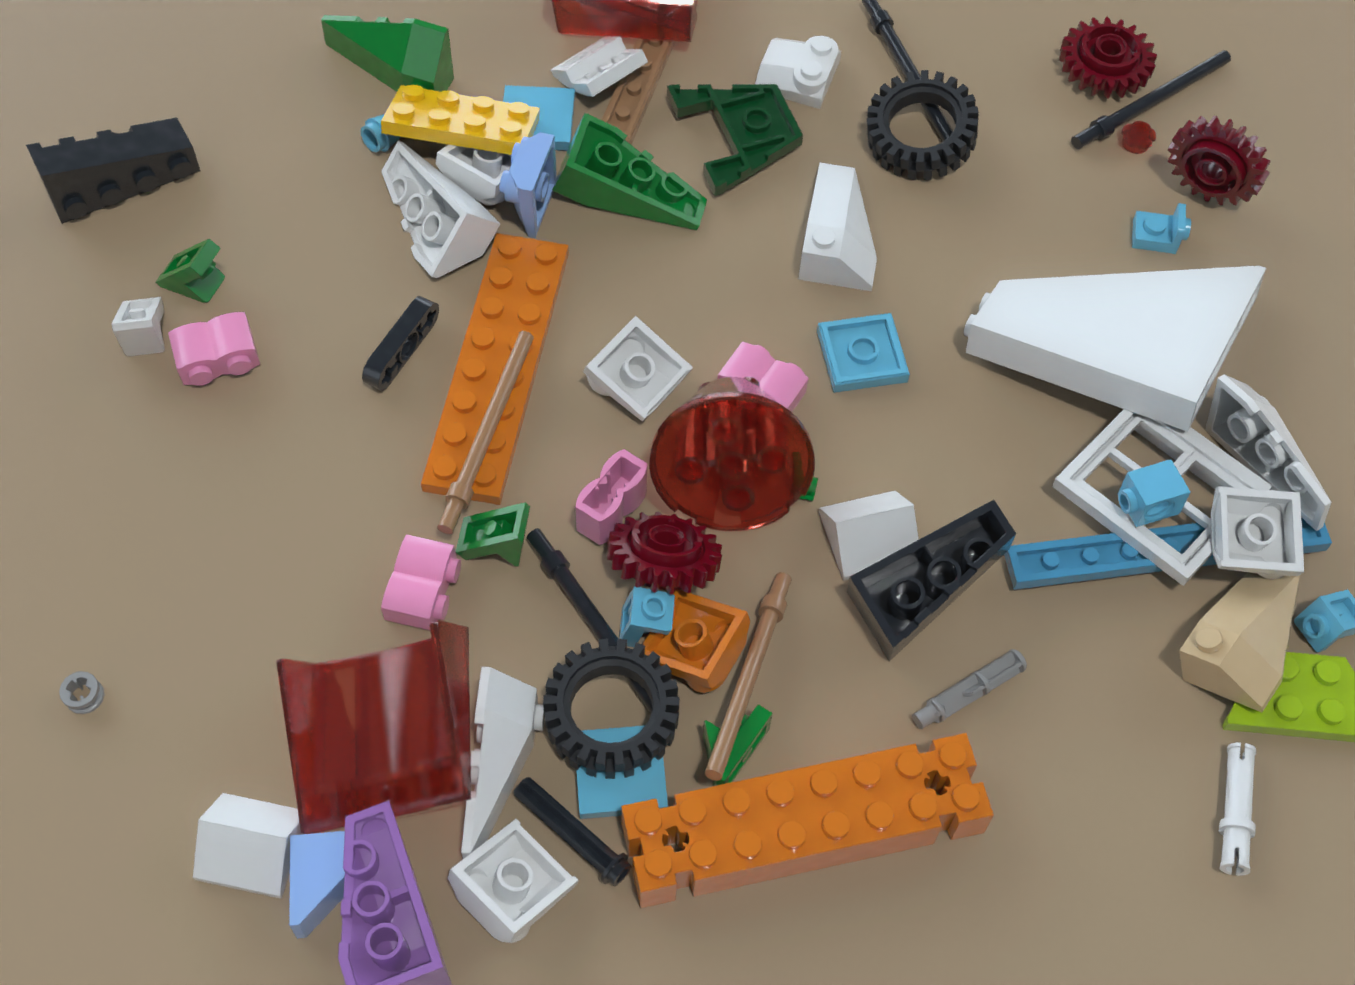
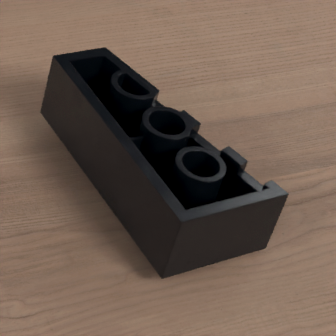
[26,117,201,224]
[847,499,1016,661]

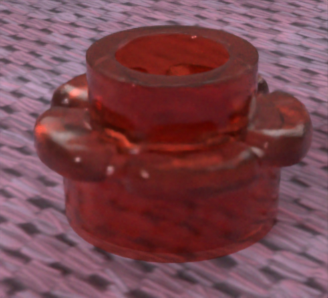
[1121,121,1156,154]

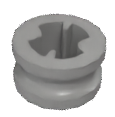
[59,671,105,714]

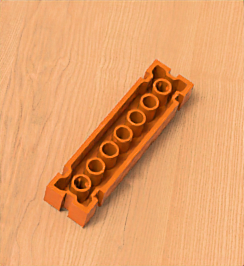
[621,733,994,909]

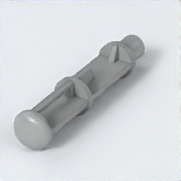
[912,649,1027,729]

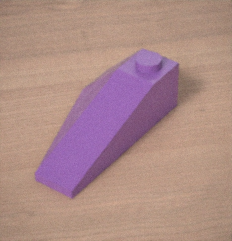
[338,801,452,985]

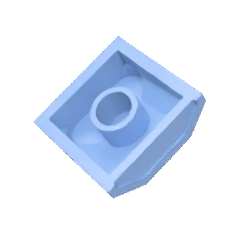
[500,132,557,238]

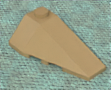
[1179,572,1300,712]

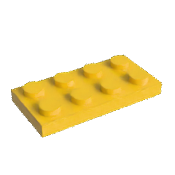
[381,85,540,155]

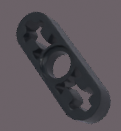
[362,296,439,391]

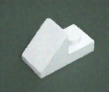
[111,297,165,356]

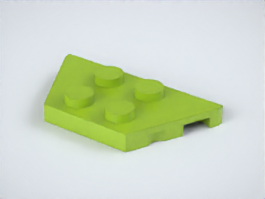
[1223,652,1355,742]

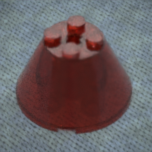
[649,377,815,531]

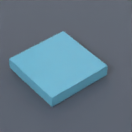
[503,85,575,150]
[817,313,910,393]
[576,725,668,819]

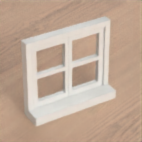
[1052,409,1272,586]

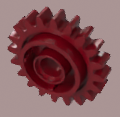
[1059,17,1157,99]
[1167,115,1271,206]
[607,512,722,594]

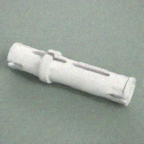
[1219,742,1256,876]

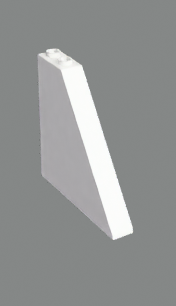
[964,266,1266,432]

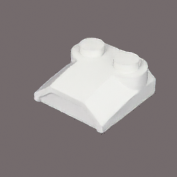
[755,36,841,109]
[436,145,512,206]
[583,316,693,421]
[1211,487,1304,579]
[448,819,579,943]

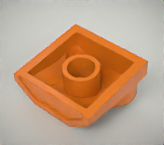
[642,589,750,693]

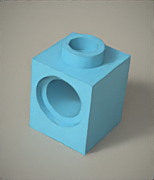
[1117,459,1191,527]

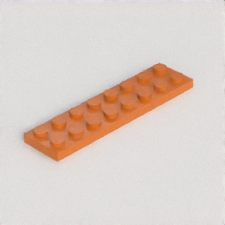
[421,233,569,505]

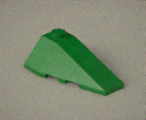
[321,15,454,92]
[552,113,707,230]

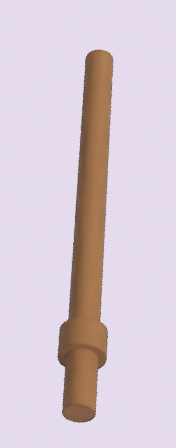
[437,331,534,534]
[705,572,792,781]

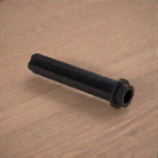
[513,777,632,886]

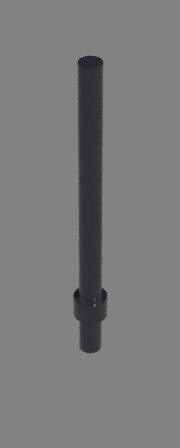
[862,0,953,141]
[1071,50,1231,149]
[527,528,653,714]

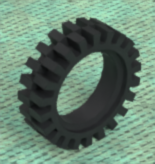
[867,70,979,180]
[543,638,680,779]

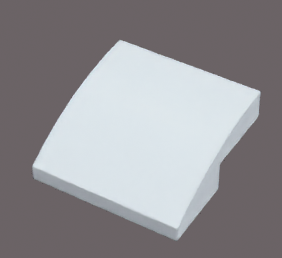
[551,36,648,97]

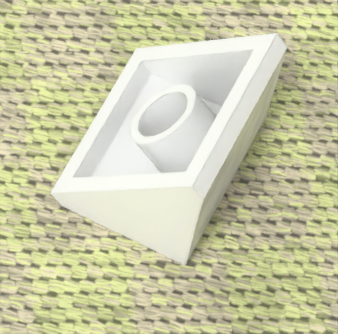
[818,491,919,581]
[193,793,309,899]

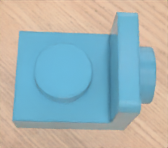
[1132,203,1191,254]
[619,586,675,647]
[1294,590,1355,652]

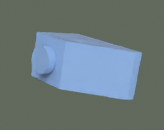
[289,831,345,939]

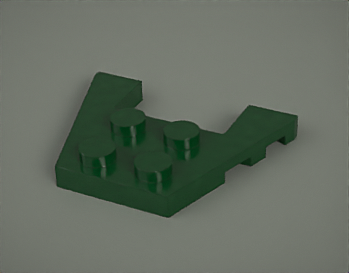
[667,84,803,196]

